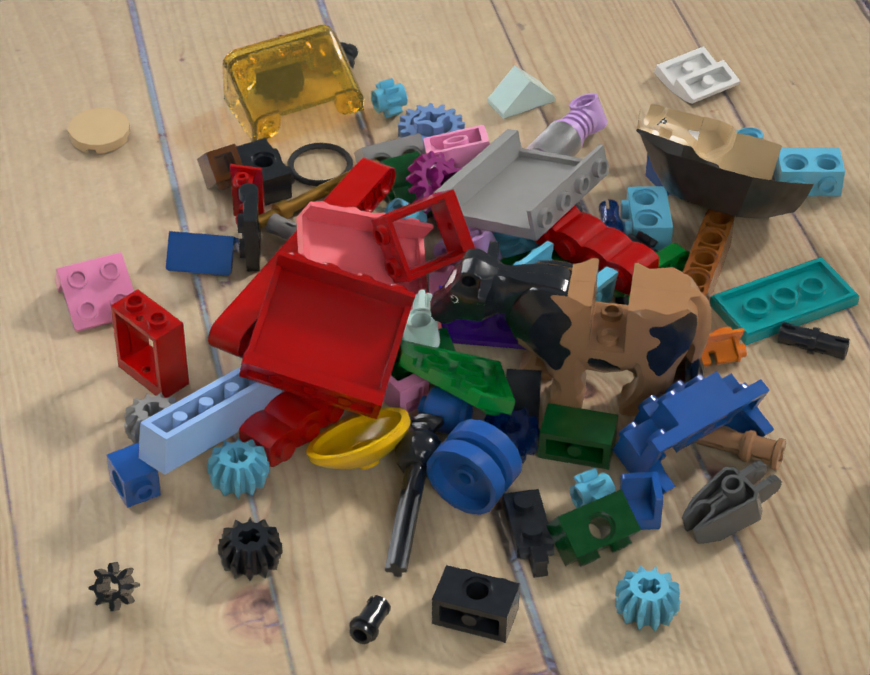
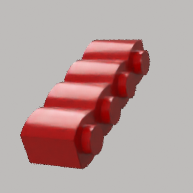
[534,205,659,295]
[239,391,344,467]

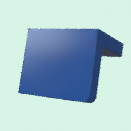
[620,471,663,530]

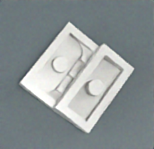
[654,46,740,104]

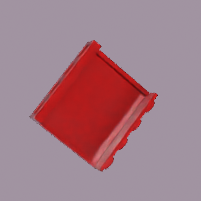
[239,251,416,419]

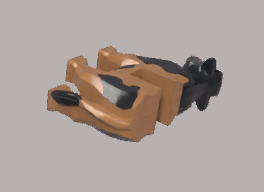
[430,241,711,416]

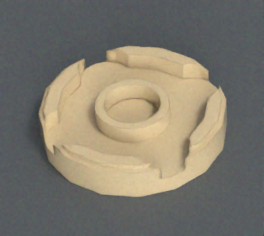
[68,108,130,154]

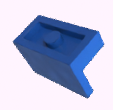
[166,231,239,276]

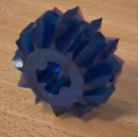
[484,406,540,464]

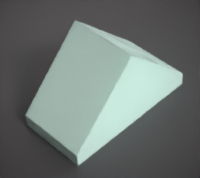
[488,65,555,119]

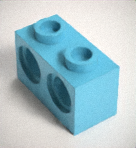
[774,148,845,196]
[621,186,673,251]

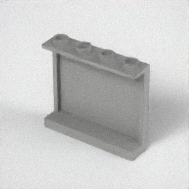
[434,129,609,241]

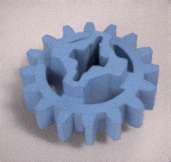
[398,103,465,151]

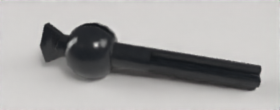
[385,413,444,577]

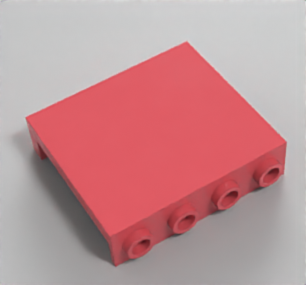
[296,201,442,329]

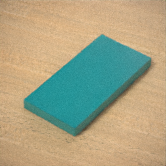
[709,257,859,345]

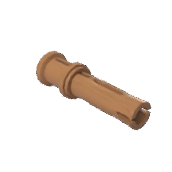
[694,427,786,471]

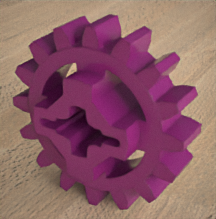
[406,151,462,219]

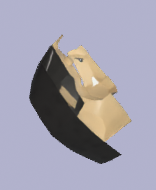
[636,104,814,219]

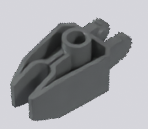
[682,460,782,544]

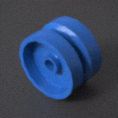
[427,419,522,515]

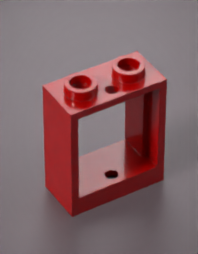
[371,189,475,284]
[110,289,189,398]

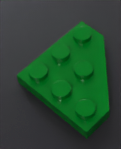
[397,340,515,416]

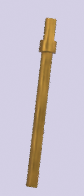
[259,153,407,229]

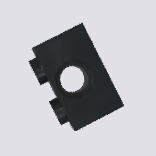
[236,138,295,206]
[432,565,520,643]

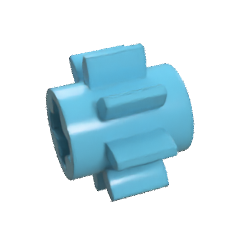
[371,78,408,118]
[570,468,616,508]

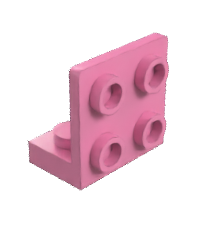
[55,252,134,332]

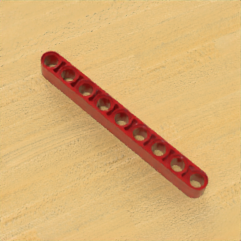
[208,158,396,358]

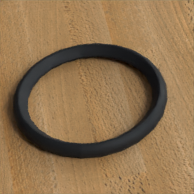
[287,142,353,187]

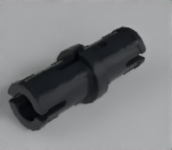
[778,321,850,360]

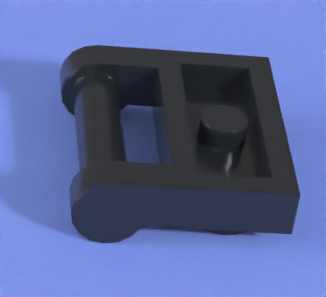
[237,183,261,272]

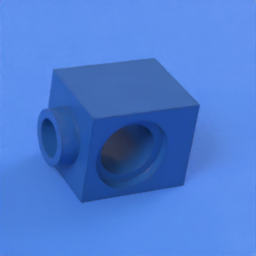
[106,443,161,508]

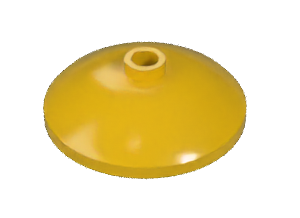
[306,407,411,470]

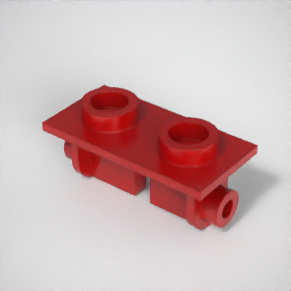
[230,164,265,224]

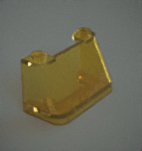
[222,24,364,142]

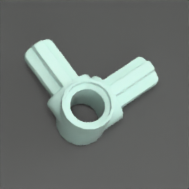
[402,289,440,348]

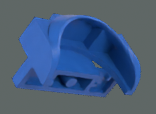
[612,371,774,495]

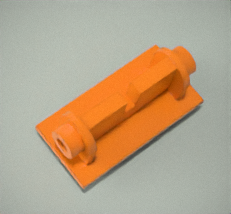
[701,327,747,367]

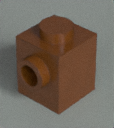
[197,144,242,191]

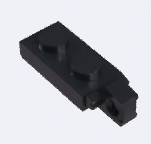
[502,489,554,578]

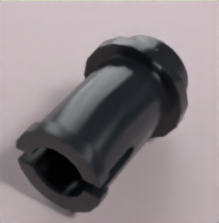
[349,595,391,644]

